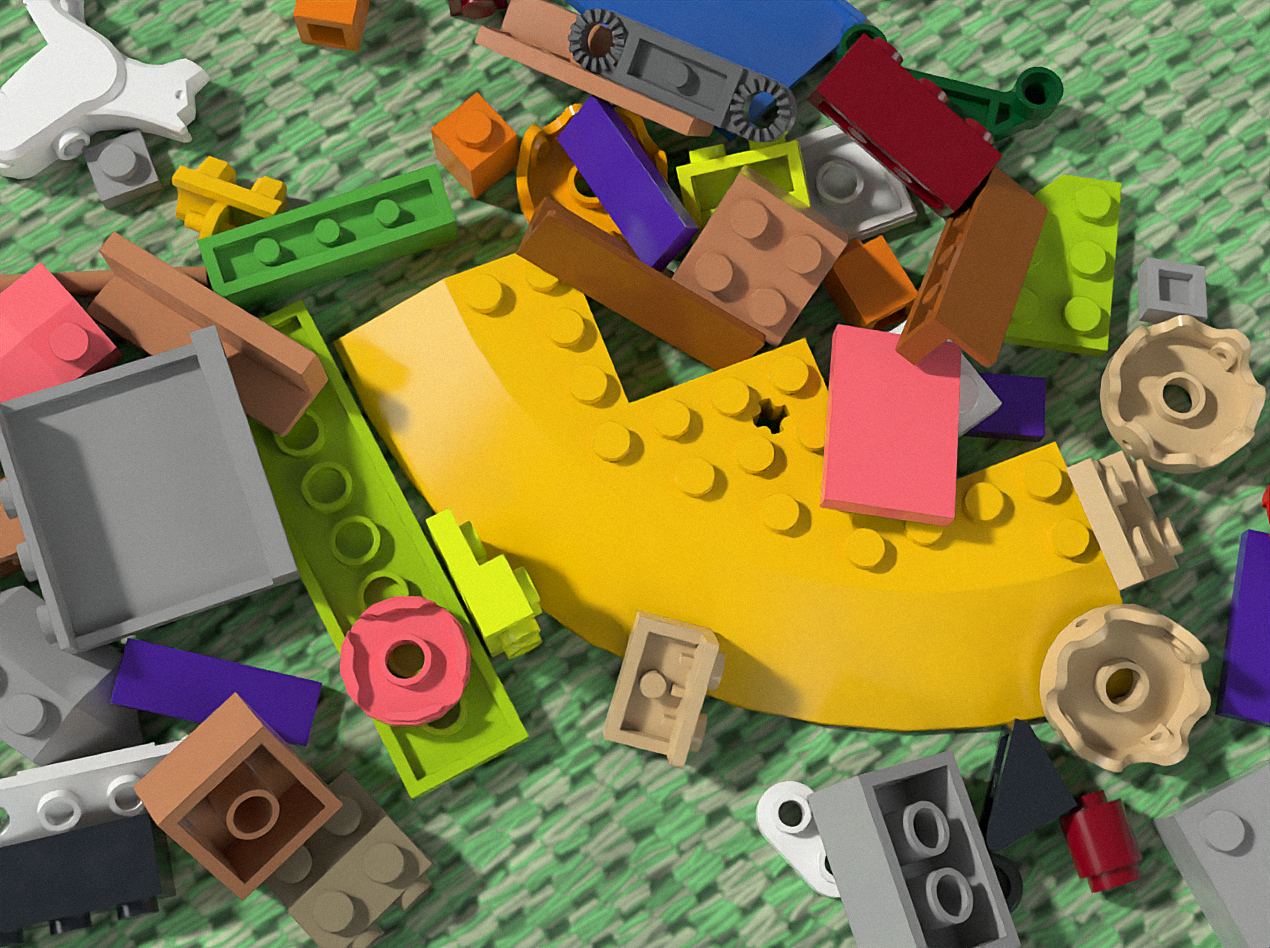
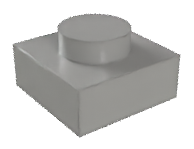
[82,129,163,209]
[1137,257,1208,324]

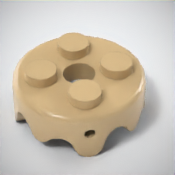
[1100,315,1266,474]
[1039,604,1211,772]

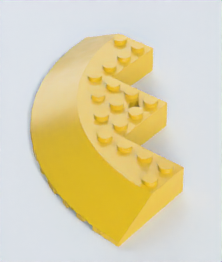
[333,252,1133,732]

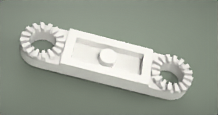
[0,735,188,847]

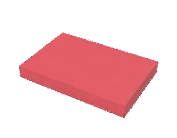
[820,324,961,527]

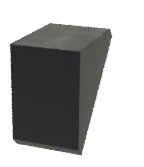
[978,718,1077,853]

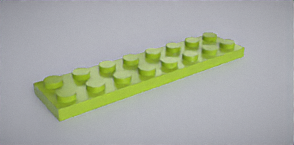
[247,299,530,801]

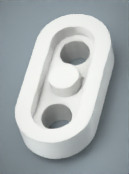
[756,781,840,898]

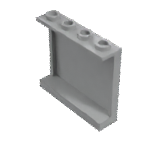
[0,325,301,655]

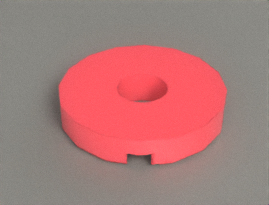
[340,596,472,727]

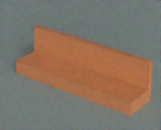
[86,231,329,437]

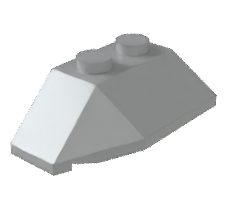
[0,586,145,767]

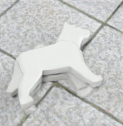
[0,0,210,179]

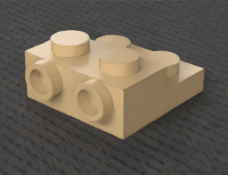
[1066,450,1184,590]

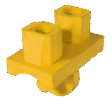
[172,156,288,240]

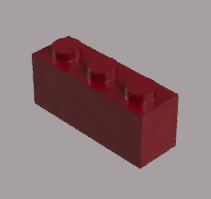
[806,33,1003,217]

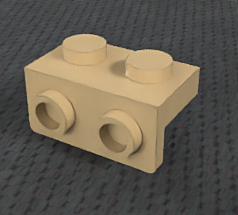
[603,610,725,769]

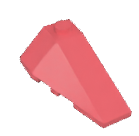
[0,262,123,403]

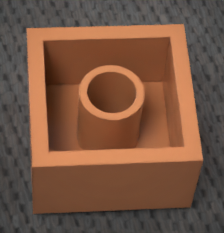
[671,164,848,348]
[133,692,344,901]

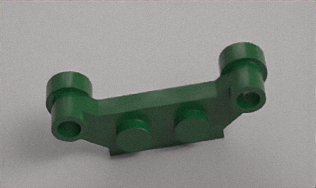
[837,24,1064,146]

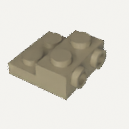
[264,769,436,948]

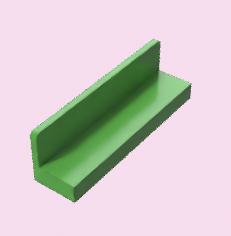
[197,164,458,309]

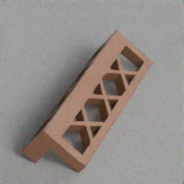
[475,0,714,137]

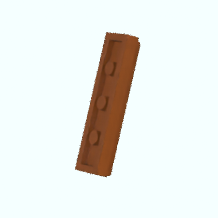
[895,165,1048,368]
[516,197,766,371]

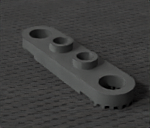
[567,8,797,142]

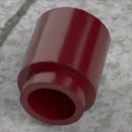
[1058,790,1143,893]

